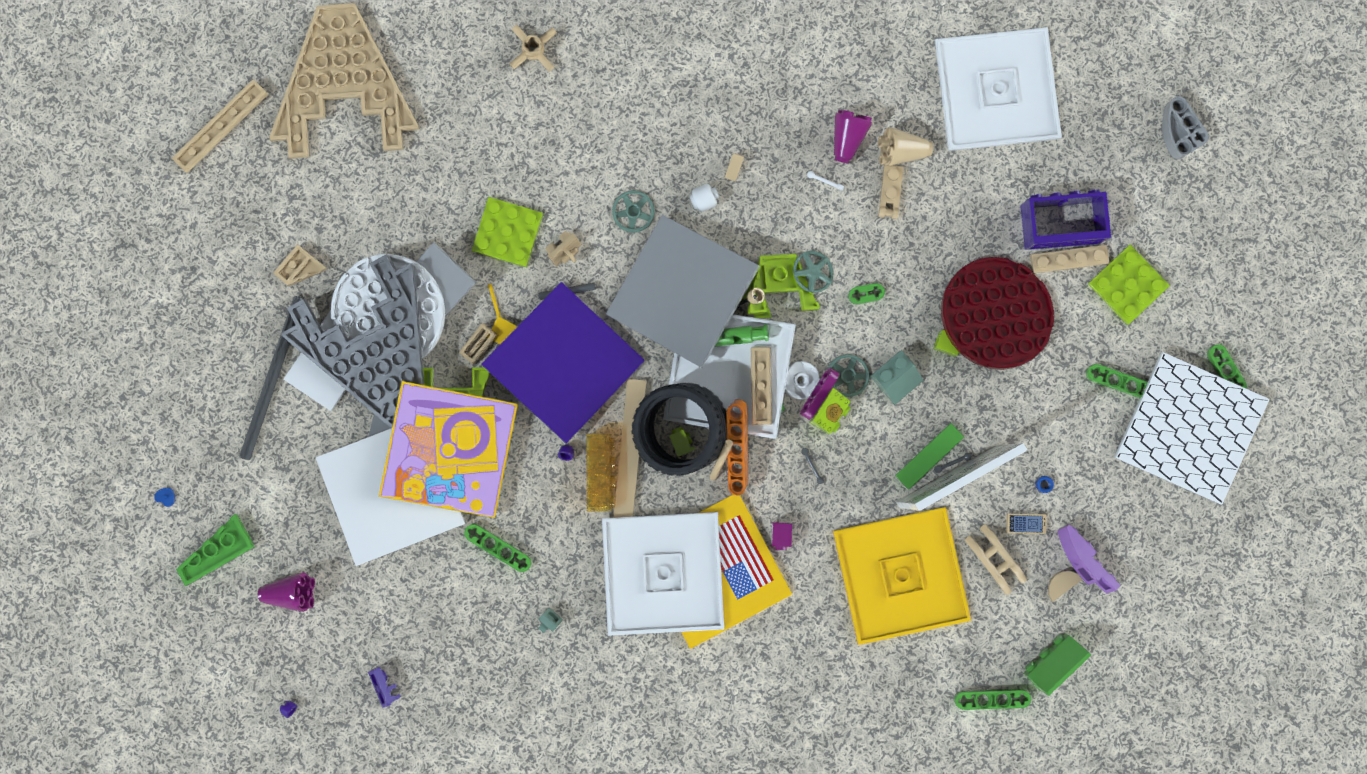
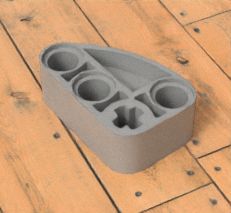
[1162,96,1209,159]

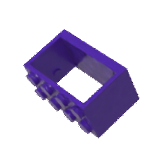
[1020,189,1111,250]

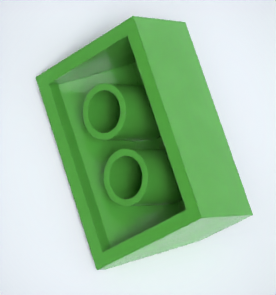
[1023,633,1091,696]

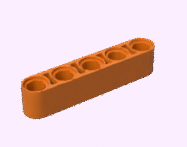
[726,399,749,496]

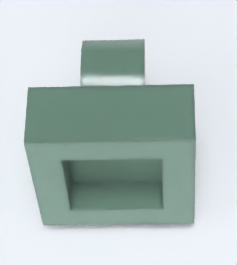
[538,607,563,633]

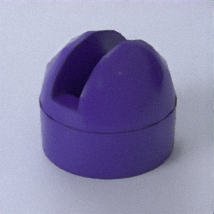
[558,444,574,461]
[280,701,298,718]

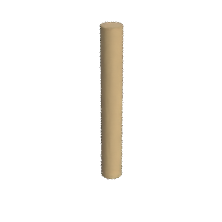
[709,439,733,480]

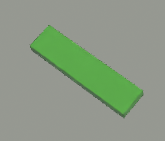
[895,423,964,490]

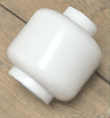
[690,184,719,212]

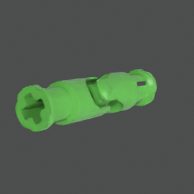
[715,324,769,347]

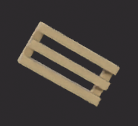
[459,323,498,365]

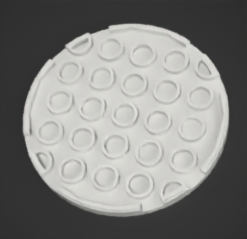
[331,254,445,359]

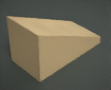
[725,153,744,182]

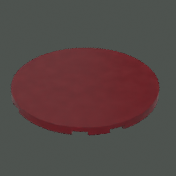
[941,257,1054,370]

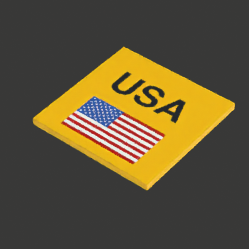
[681,495,793,649]

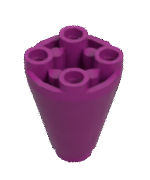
[834,109,872,164]
[258,573,315,612]

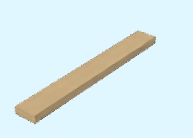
[613,379,647,518]

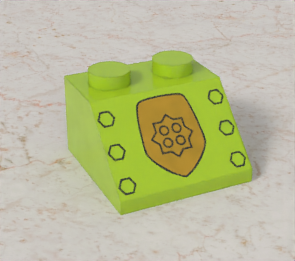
[809,388,851,435]

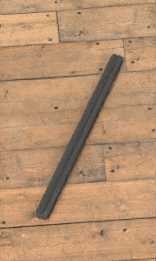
[239,296,304,460]

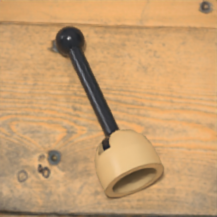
[736,288,765,309]

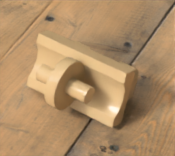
[545,231,582,267]

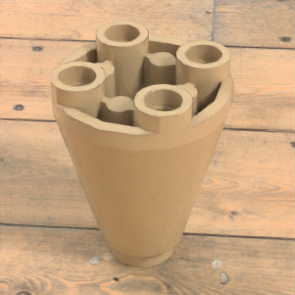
[878,127,933,166]

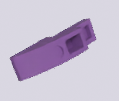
[1057,524,1120,594]

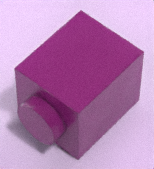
[771,522,792,550]

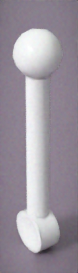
[807,171,844,191]

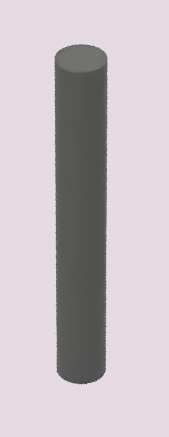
[538,282,596,300]

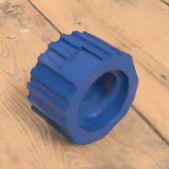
[1035,476,1054,493]

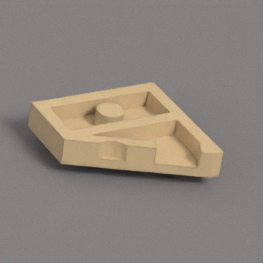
[273,244,327,286]

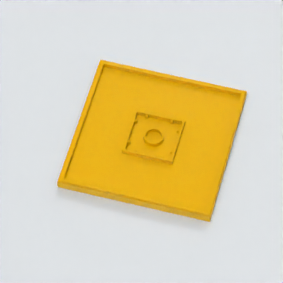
[833,507,971,645]

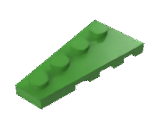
[176,514,255,586]

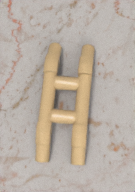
[964,524,1027,595]

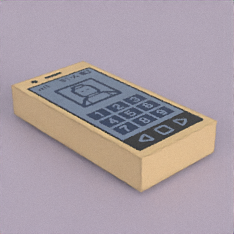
[1006,514,1046,534]

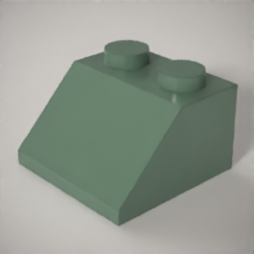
[870,350,924,405]

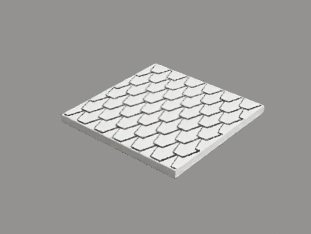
[1114,352,1269,505]

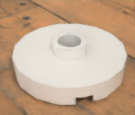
[785,361,820,399]

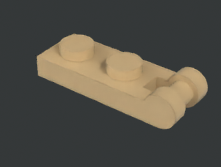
[878,165,904,219]

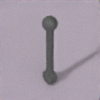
[801,448,824,484]
[934,453,972,473]

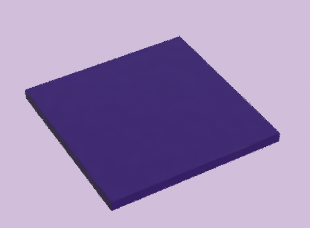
[481,282,645,444]

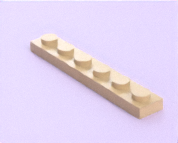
[172,79,268,173]

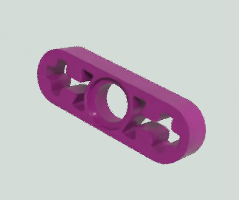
[800,367,839,420]

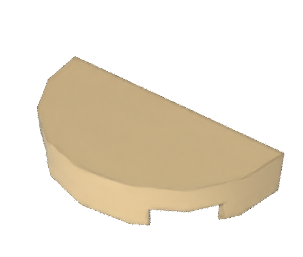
[1048,571,1082,602]

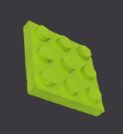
[472,197,543,268]
[1088,244,1170,325]

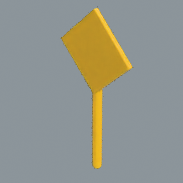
[487,284,518,344]

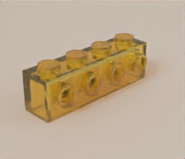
[586,434,616,512]

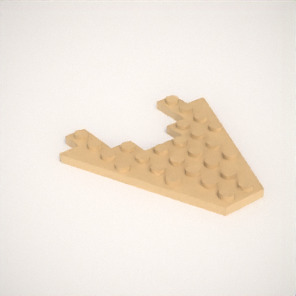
[269,3,420,159]

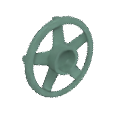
[612,190,655,233]
[793,251,833,293]
[828,354,869,397]

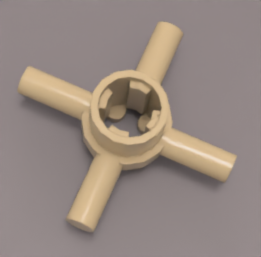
[509,25,557,72]

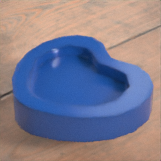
[154,488,175,507]

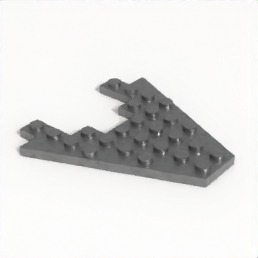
[281,254,425,428]

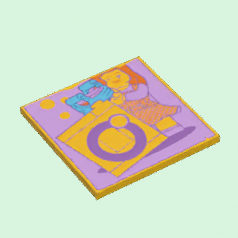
[378,381,518,518]

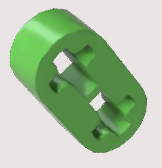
[848,283,885,305]

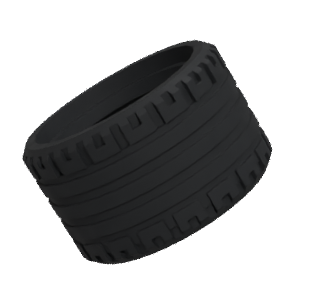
[631,383,727,476]

